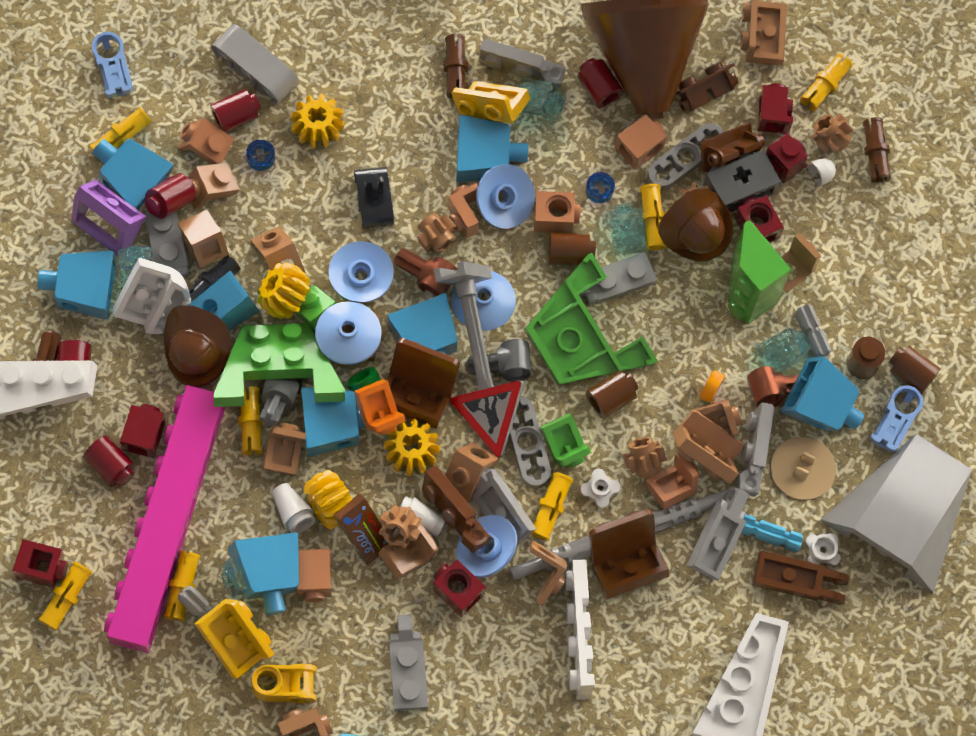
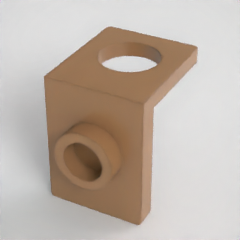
[251,226,306,274]
[782,233,821,293]
[445,442,500,503]
[529,540,567,606]

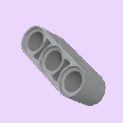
[211,24,300,105]

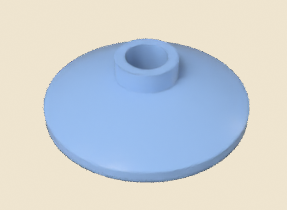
[476,164,535,229]
[329,241,394,303]
[451,271,516,331]
[315,302,381,365]
[456,515,517,578]

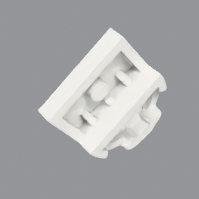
[112,258,191,334]

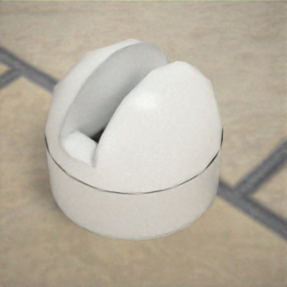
[808,158,836,186]

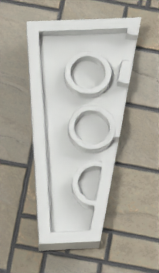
[0,361,97,420]
[565,560,595,700]
[691,613,789,736]

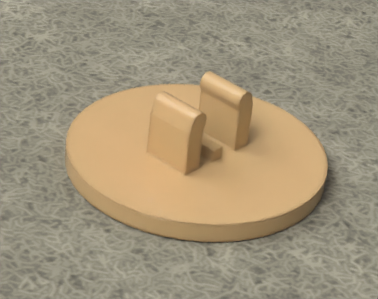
[770,437,836,500]

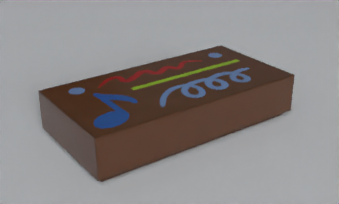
[334,494,389,565]

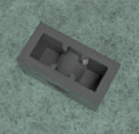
[703,150,781,213]

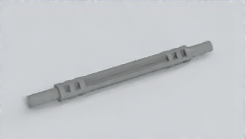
[509,490,727,580]

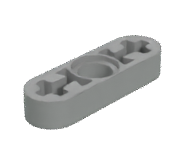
[647,123,723,191]
[509,396,551,489]

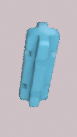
[741,514,803,552]

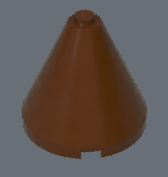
[581,0,709,119]

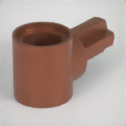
[394,248,457,296]
[747,366,799,408]

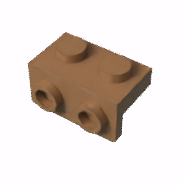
[740,0,787,65]
[673,409,744,484]

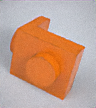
[354,379,406,435]

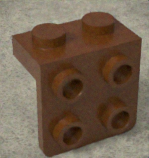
[386,338,460,429]
[589,509,669,599]

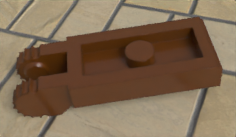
[752,551,849,605]

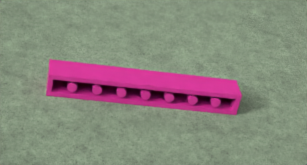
[104,385,226,653]

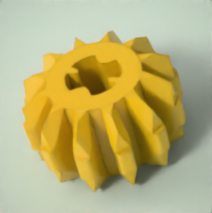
[290,93,344,149]
[257,262,311,320]
[384,418,440,477]
[304,470,352,530]

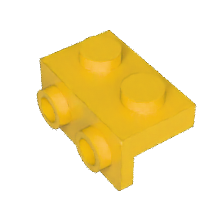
[451,81,531,124]
[194,599,275,679]

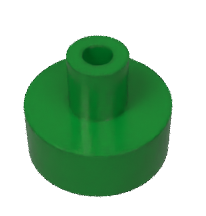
[347,367,382,392]

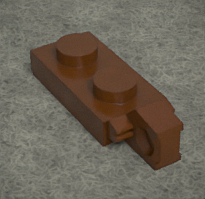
[422,466,490,553]

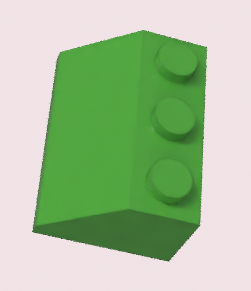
[727,220,791,325]

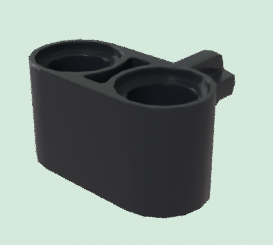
[354,166,394,228]

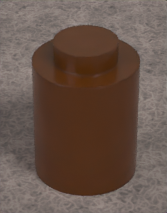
[549,232,596,266]
[847,337,885,379]
[888,346,941,395]
[586,370,638,419]

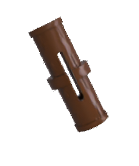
[443,34,468,98]
[863,117,892,182]

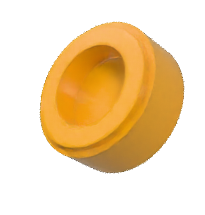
[700,370,725,404]

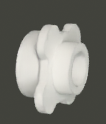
[581,469,620,508]
[805,533,841,566]

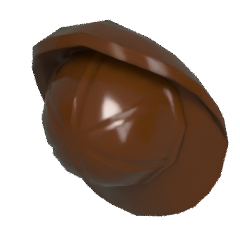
[658,188,733,261]
[164,306,232,388]

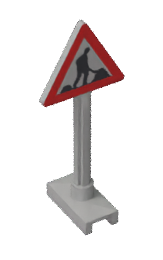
[434,261,524,457]

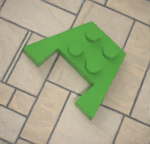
[524,253,658,385]
[214,323,345,407]

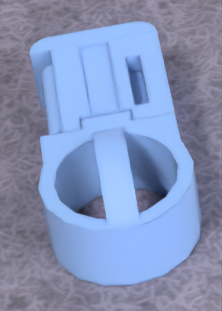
[92,32,133,98]
[870,385,923,453]

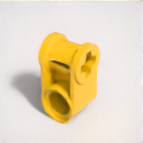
[252,664,317,703]

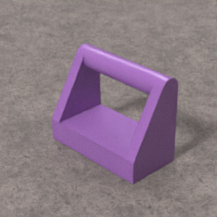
[71,179,146,259]

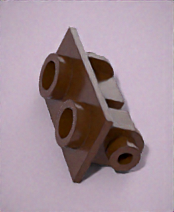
[676,61,739,112]
[699,122,765,172]

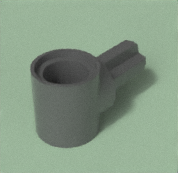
[467,339,532,382]
[259,379,302,428]

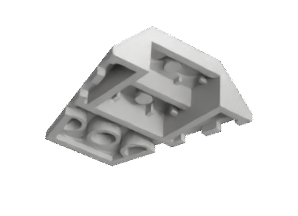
[820,434,972,594]

